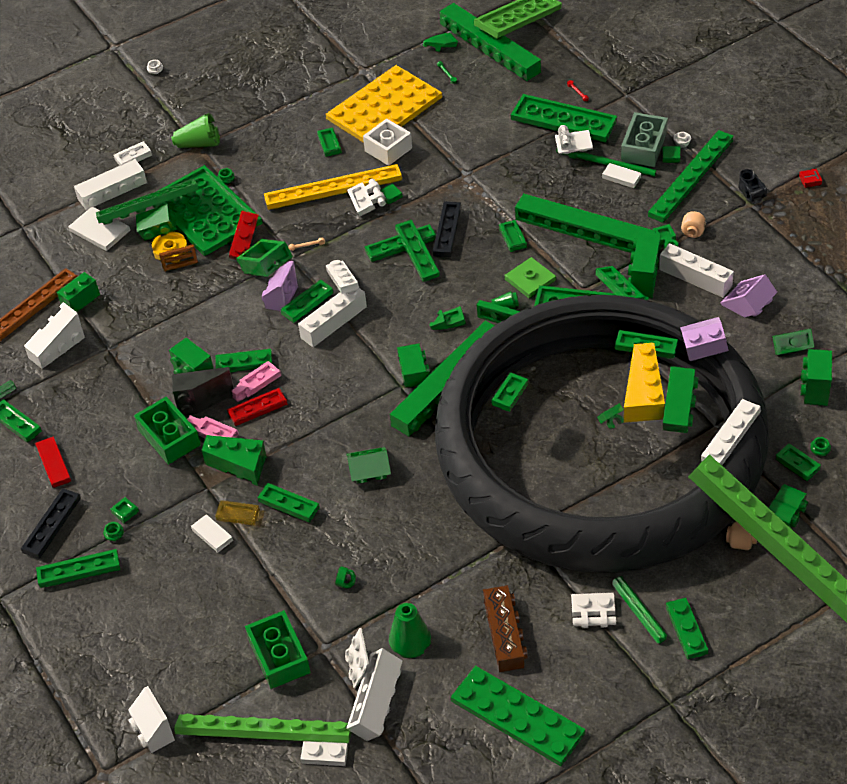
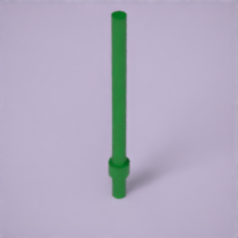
[556,148,657,177]

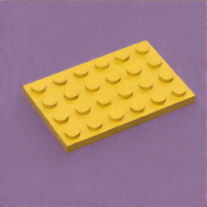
[326,65,442,143]

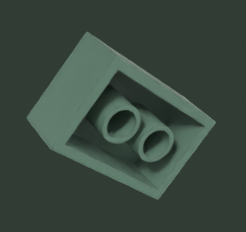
[621,112,668,167]

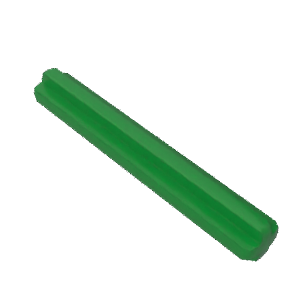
[613,576,667,644]

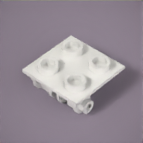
[555,125,593,154]
[345,628,369,689]

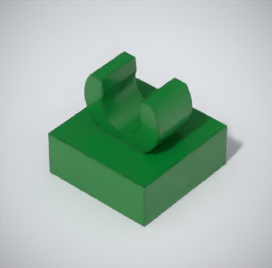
[597,403,624,430]

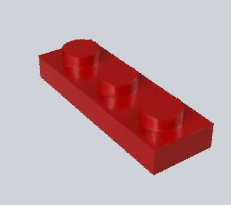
[229,211,259,260]

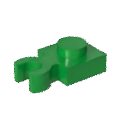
[653,224,678,249]

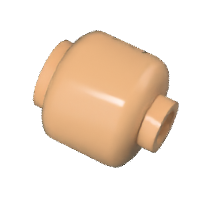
[681,211,706,238]
[726,522,757,550]

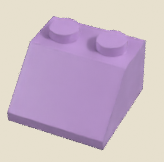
[262,261,298,311]
[721,274,777,317]
[680,317,729,361]

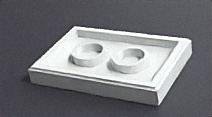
[68,207,130,251]

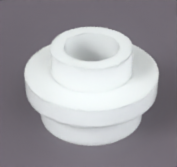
[147,60,163,74]
[674,132,691,147]

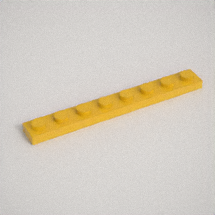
[264,164,402,210]

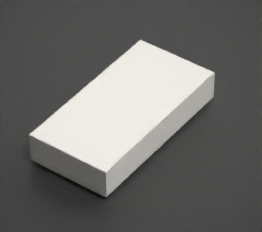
[602,163,641,188]
[191,514,233,553]

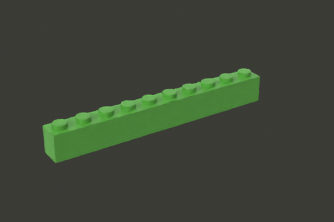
[688,454,847,622]

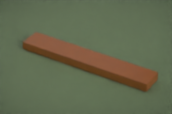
[0,268,78,341]

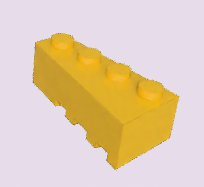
[624,343,665,423]

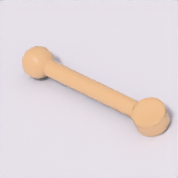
[289,238,325,251]

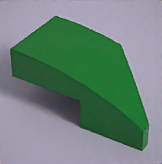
[423,33,458,52]
[429,306,466,330]

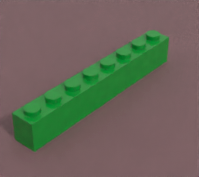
[439,3,541,81]
[515,193,656,253]
[390,320,495,437]

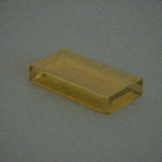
[215,500,260,525]

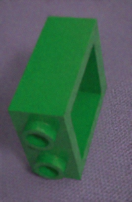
[236,239,293,277]

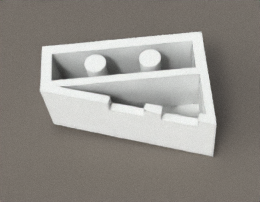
[24,302,85,369]

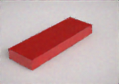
[227,388,288,426]
[35,436,71,488]

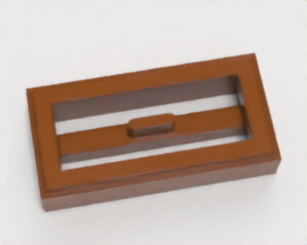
[159,245,198,271]

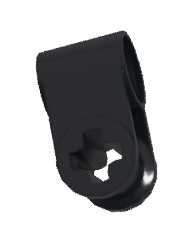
[738,169,767,202]

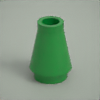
[491,291,519,309]

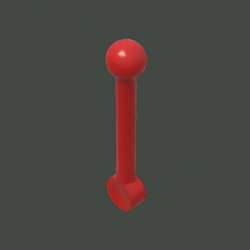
[567,80,589,102]

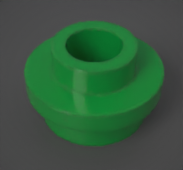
[218,168,235,184]
[810,437,831,456]
[103,522,124,541]

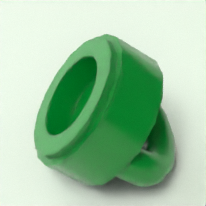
[335,566,356,588]

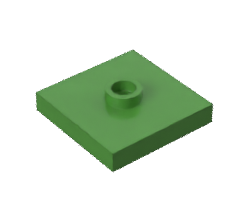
[504,257,556,298]

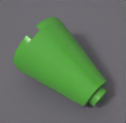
[171,113,220,148]

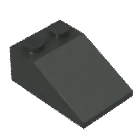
[172,367,234,416]

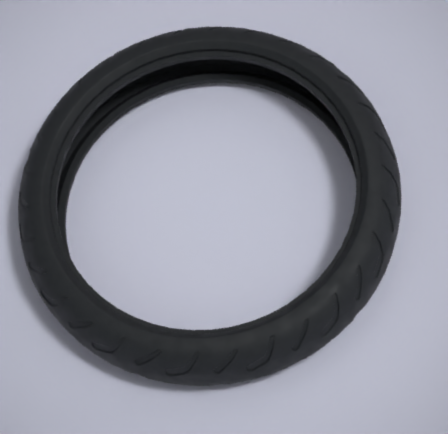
[435,295,769,573]

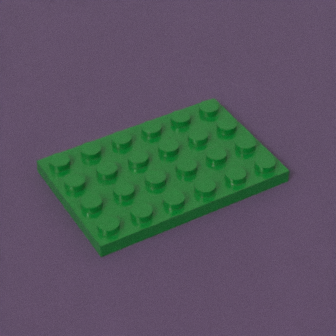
[156,165,262,256]

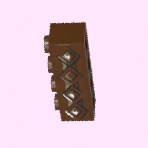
[483,585,528,672]

